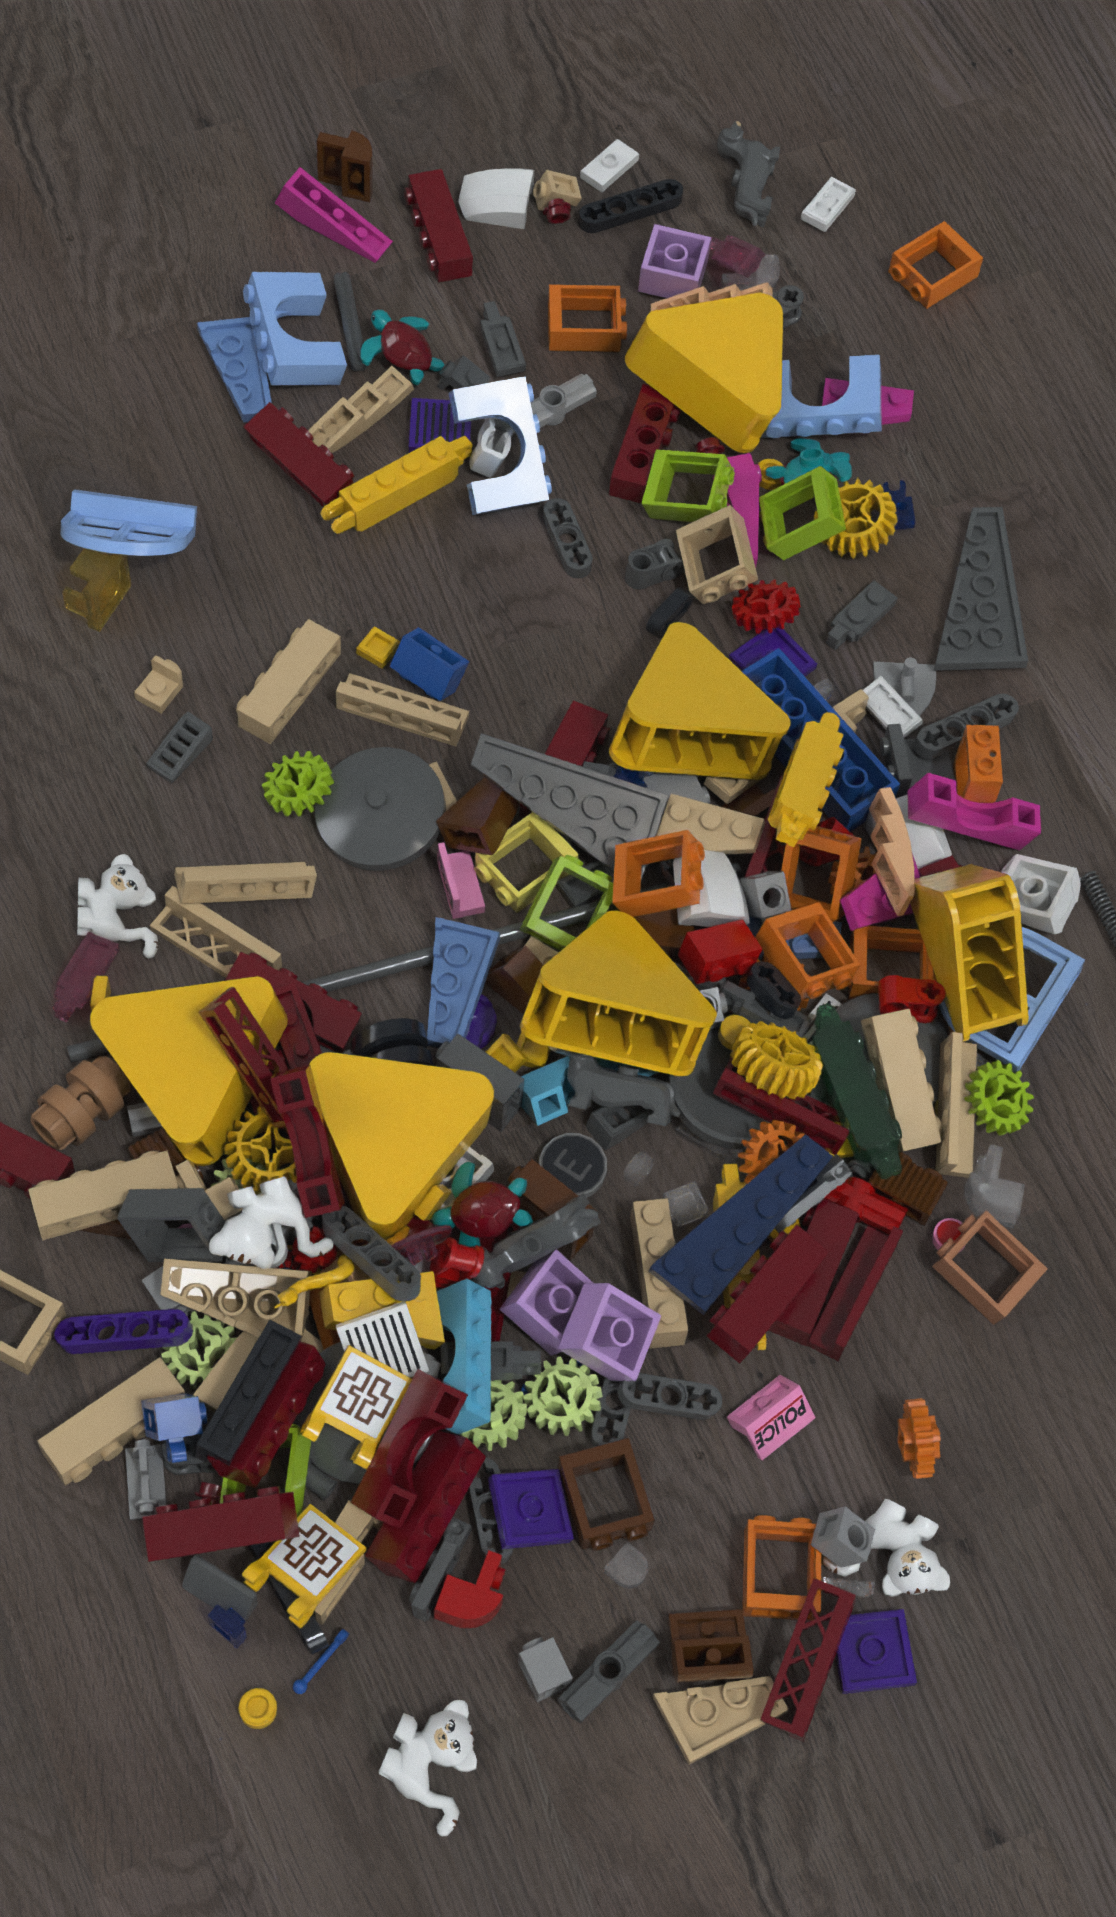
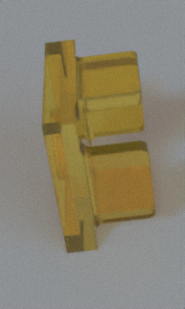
[62,548,131,632]

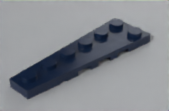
[649,1134,833,1315]

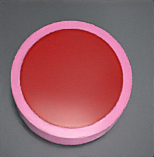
[932,1218,965,1252]

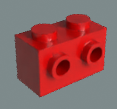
[678,919,762,984]

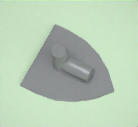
[873,657,936,716]

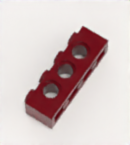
[609,384,680,504]

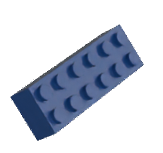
[742,648,900,832]

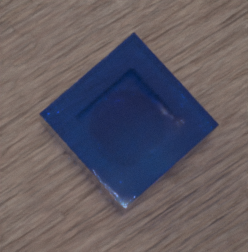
[207,1604,247,1648]

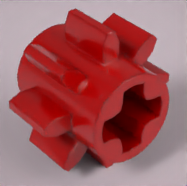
[292,1226,337,1273]

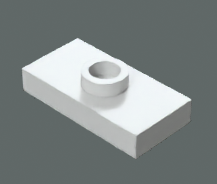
[580,139,639,192]
[801,176,856,232]
[863,676,923,738]

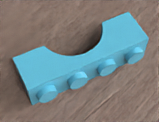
[521,1056,658,1126]
[437,1279,492,1435]

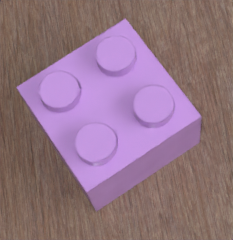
[638,224,711,298]
[499,1249,594,1356]
[558,1283,661,1381]

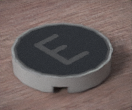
[539,1133,607,1197]

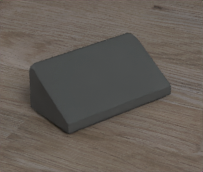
[182,1555,258,1625]

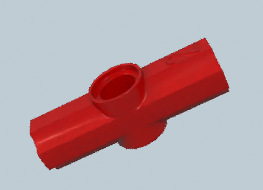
[824,1177,908,1235]

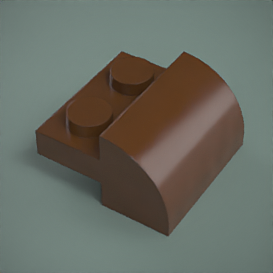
[317,130,373,203]
[668,1609,754,1683]

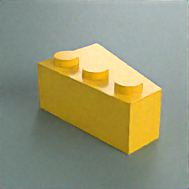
[319,1271,445,1350]

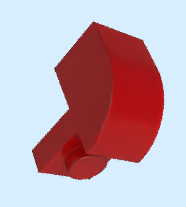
[434,1550,506,1628]

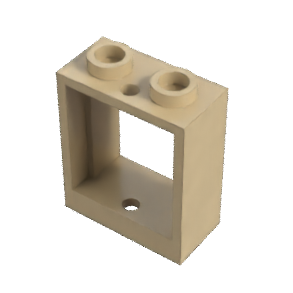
[676,505,758,604]
[0,1270,66,1375]

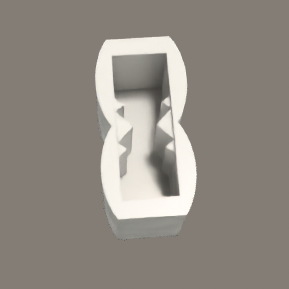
[469,418,515,478]

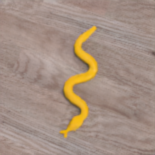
[274,1226,410,1308]

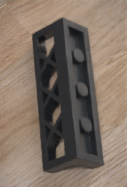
[196,1319,302,1466]

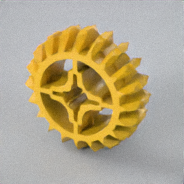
[814,477,897,559]
[730,1021,823,1100]
[224,1106,296,1195]

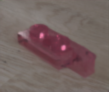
[710,235,766,278]
[53,932,120,1022]

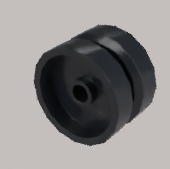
[351,1018,434,1066]

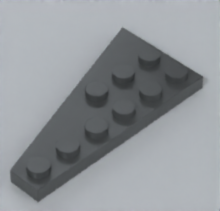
[934,507,1028,671]
[470,733,668,880]

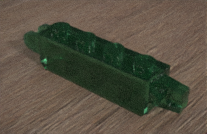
[813,1003,902,1179]

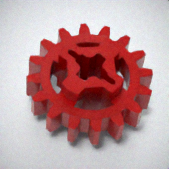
[732,579,801,634]

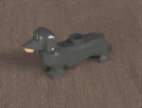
[717,121,781,228]
[548,1046,680,1126]
[469,1193,601,1289]

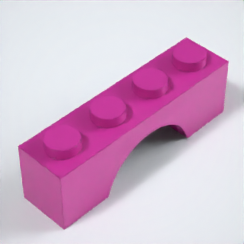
[908,773,1041,851]

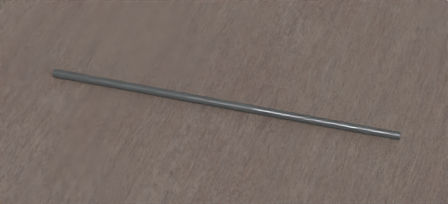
[67,862,742,1063]

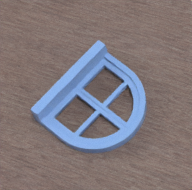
[60,489,197,556]
[937,927,1085,1073]

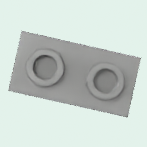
[125,1440,166,1520]

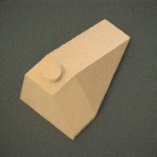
[160,1259,312,1342]

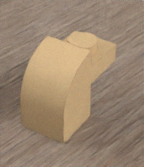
[175,1160,243,1222]

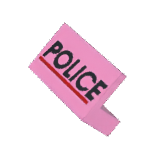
[437,842,485,919]
[727,1375,816,1460]

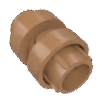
[30,1056,131,1150]

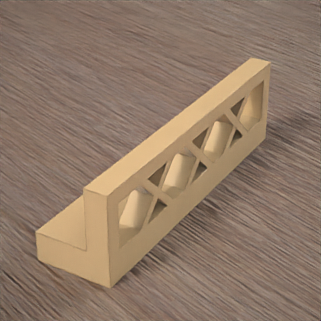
[336,673,469,746]
[174,862,317,904]
[150,886,282,978]
[936,1032,977,1178]

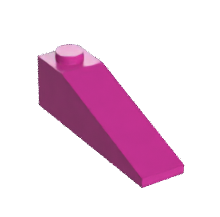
[275,167,393,263]
[712,453,762,568]

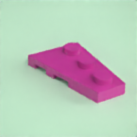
[822,378,914,425]
[840,853,921,931]

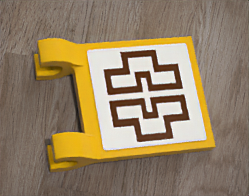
[299,1345,412,1469]
[242,1504,367,1629]

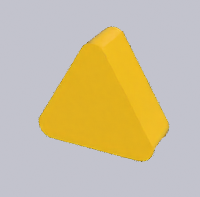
[625,293,783,453]
[609,622,791,780]
[910,864,1029,1042]
[520,911,717,1076]
[90,976,288,1166]
[309,1052,494,1240]

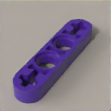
[54,1309,193,1354]

